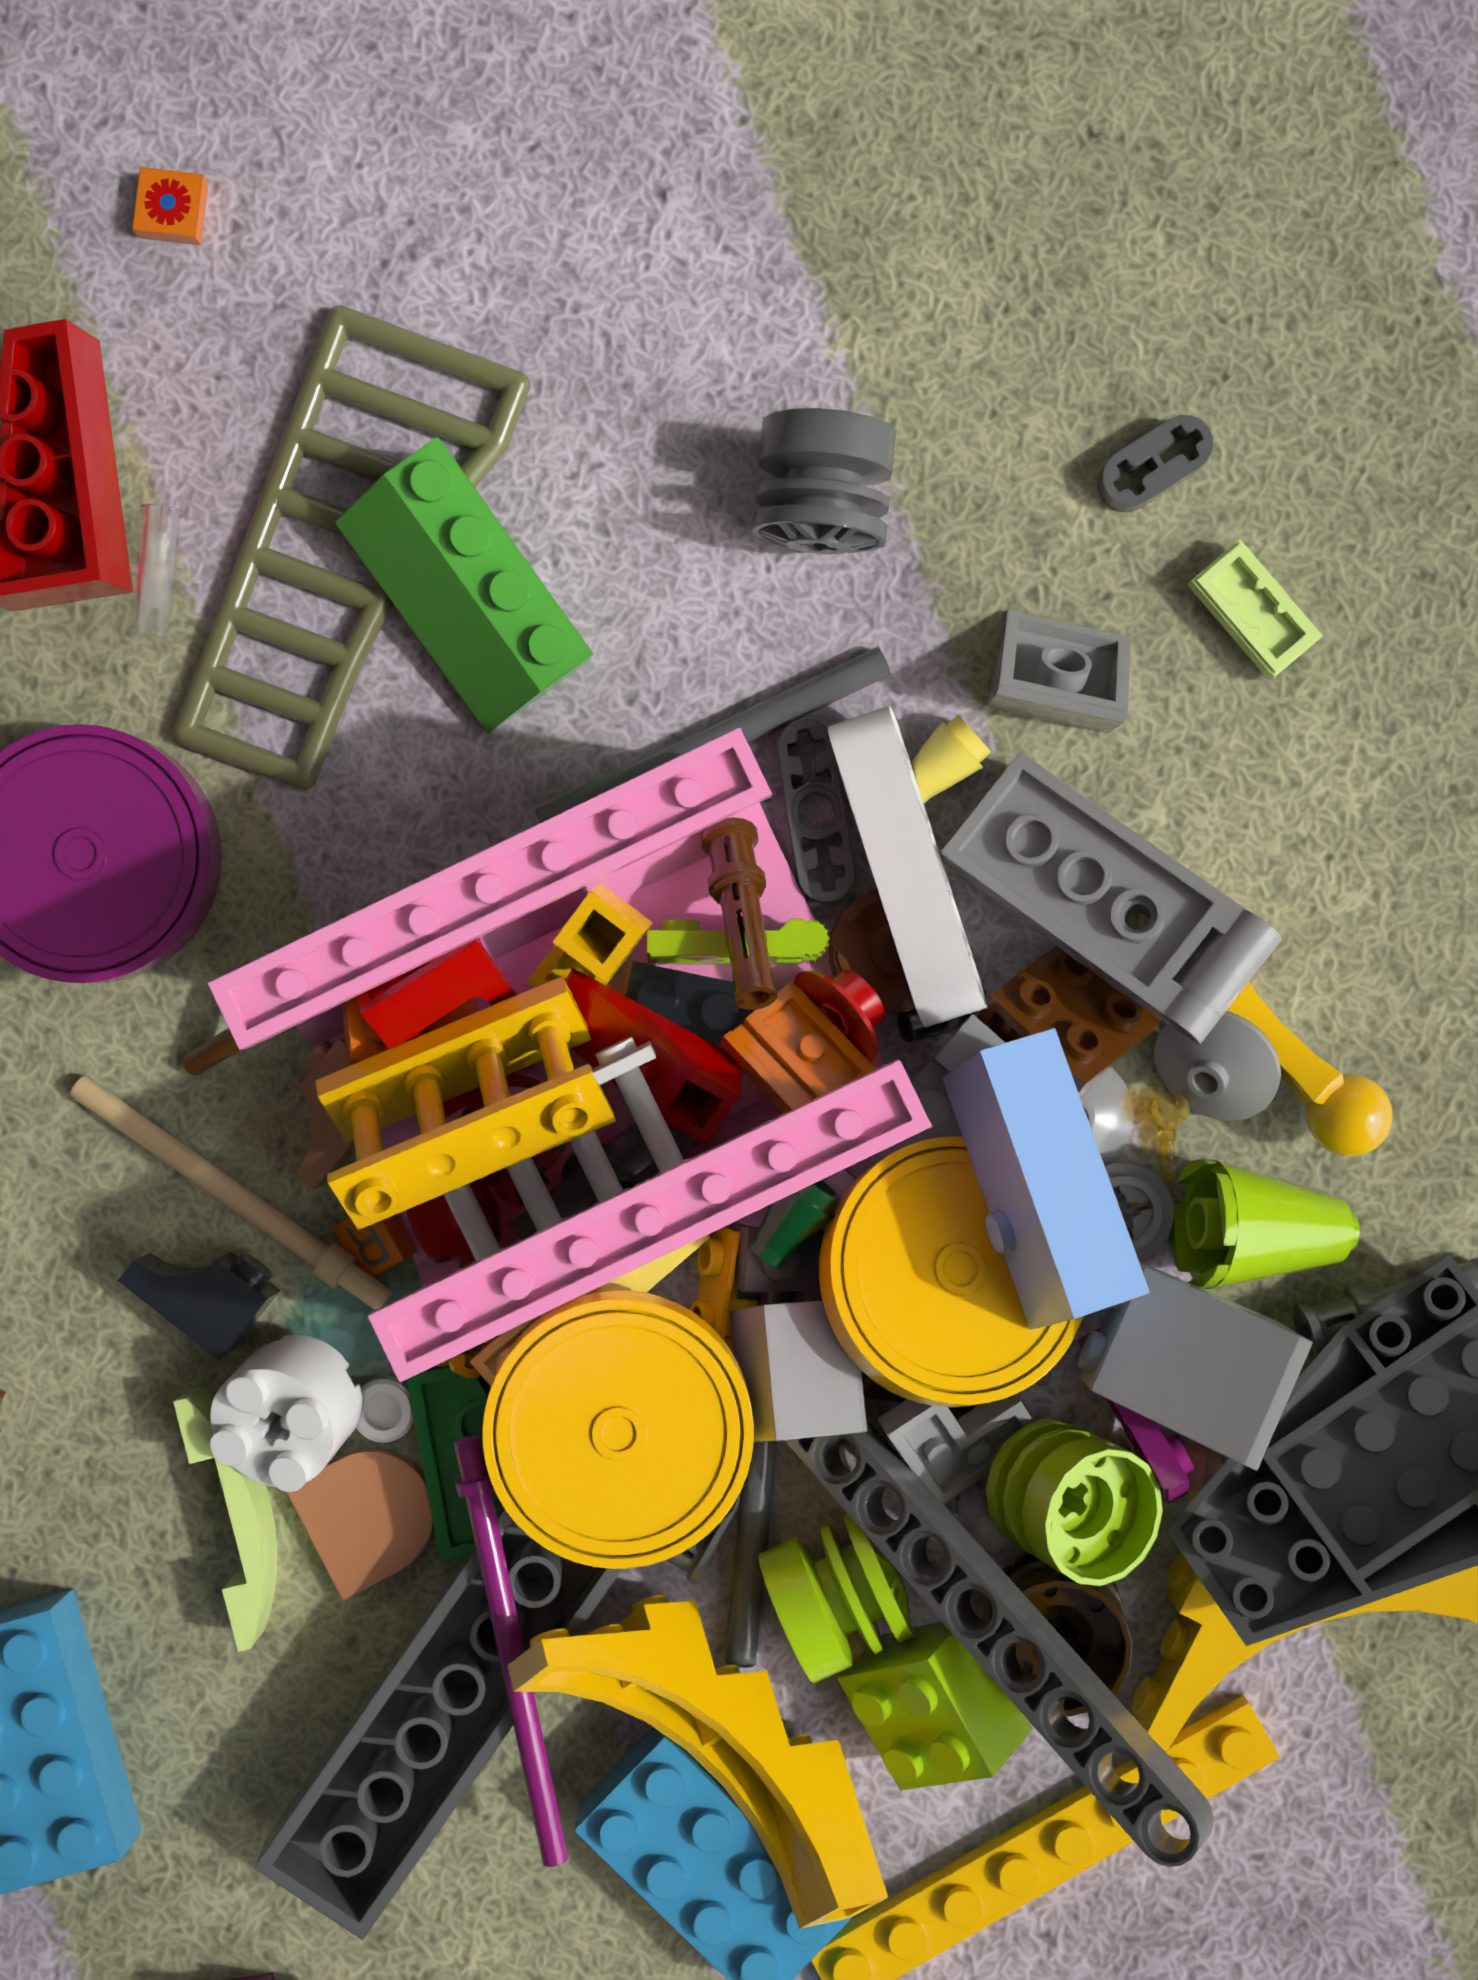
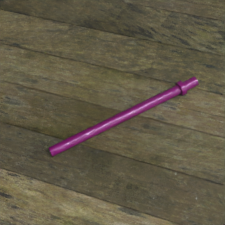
[453,1435,568,1867]

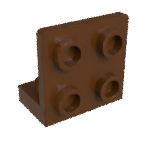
[977,946,1159,1099]

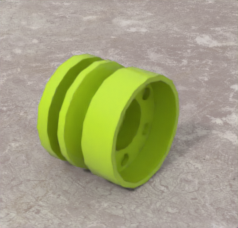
[986,1418,1163,1586]
[758,1513,915,1683]

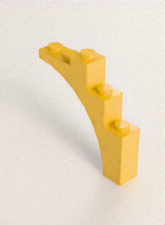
[1131,1552,1478,1752]
[507,1595,888,1929]

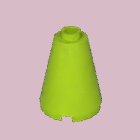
[1170,1159,1360,1289]

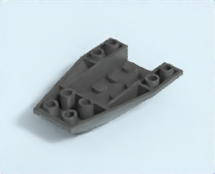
[1166,1254,1478,1646]

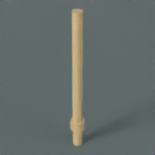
[70,1076,394,1310]

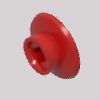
[794,970,885,1064]

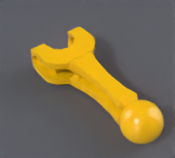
[1227,982,1393,1157]

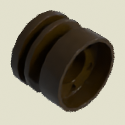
[990,1551,1133,1717]

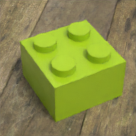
[837,1621,1033,1791]

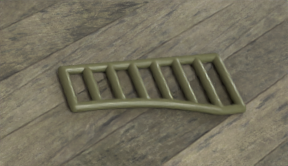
[173,305,530,790]

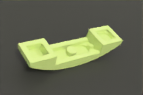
[173,1386,277,1652]

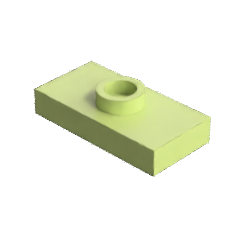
[1187,539,1323,680]

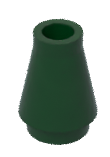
[749,1180,840,1268]

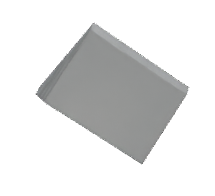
[986,610,1131,734]
[730,1301,867,1442]

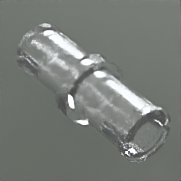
[128,504,183,639]

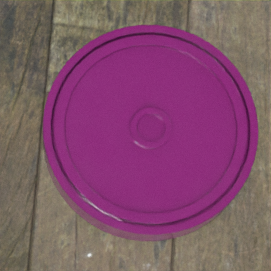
[0,724,222,983]

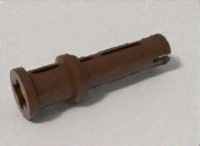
[700,817,777,1010]

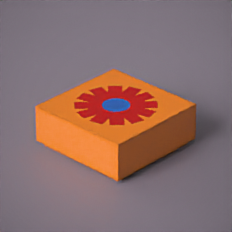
[132,167,209,245]

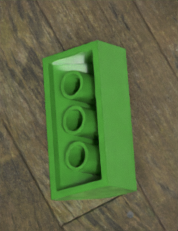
[335,436,593,734]

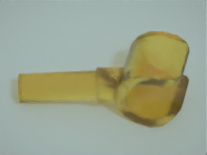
[1145,1094,1190,1183]

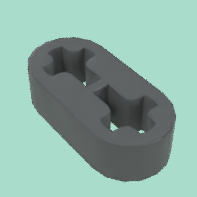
[1098,415,1213,512]

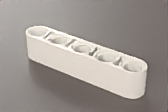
[828,705,987,1027]

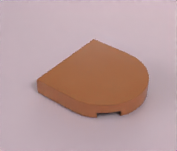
[287,1447,434,1601]

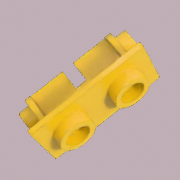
[690,1226,758,1353]

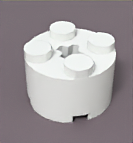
[210,1334,363,1492]

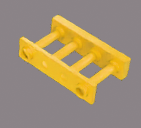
[315,976,616,1230]

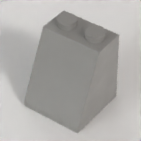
[1078,1261,1313,1470]

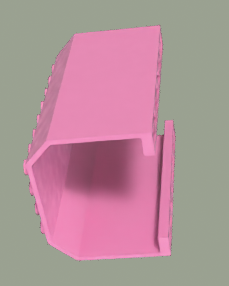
[208,728,932,1382]

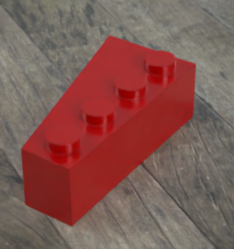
[0,319,133,611]

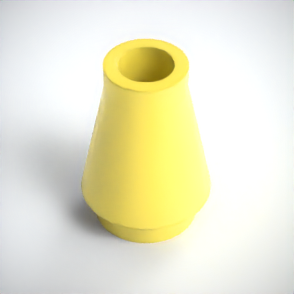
[910,714,992,803]

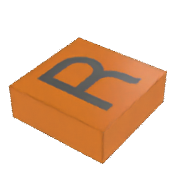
[331,1215,417,1277]

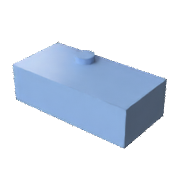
[942,1028,1150,1330]

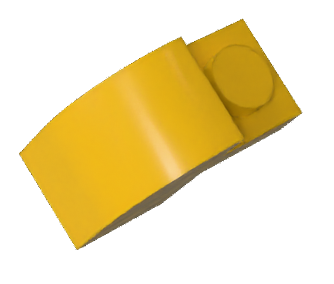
[527,883,653,988]

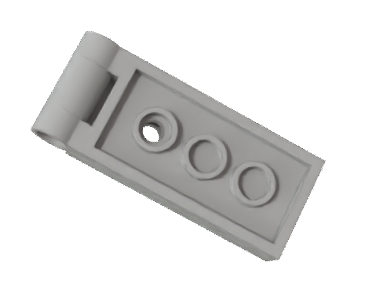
[941,752,1282,1045]

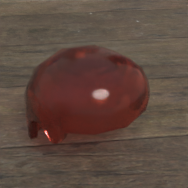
[407,1179,502,1269]

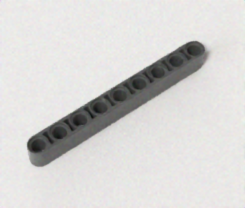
[784,1419,1214,1867]

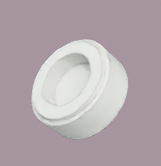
[356,1376,415,1443]

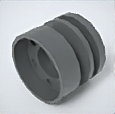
[752,408,896,554]

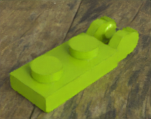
[647,918,830,965]

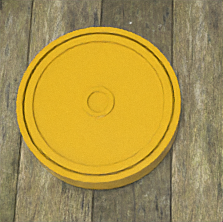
[819,1136,1083,1407]
[483,1290,754,1569]

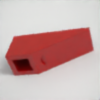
[565,968,741,1145]

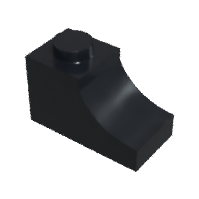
[117,1252,281,1360]

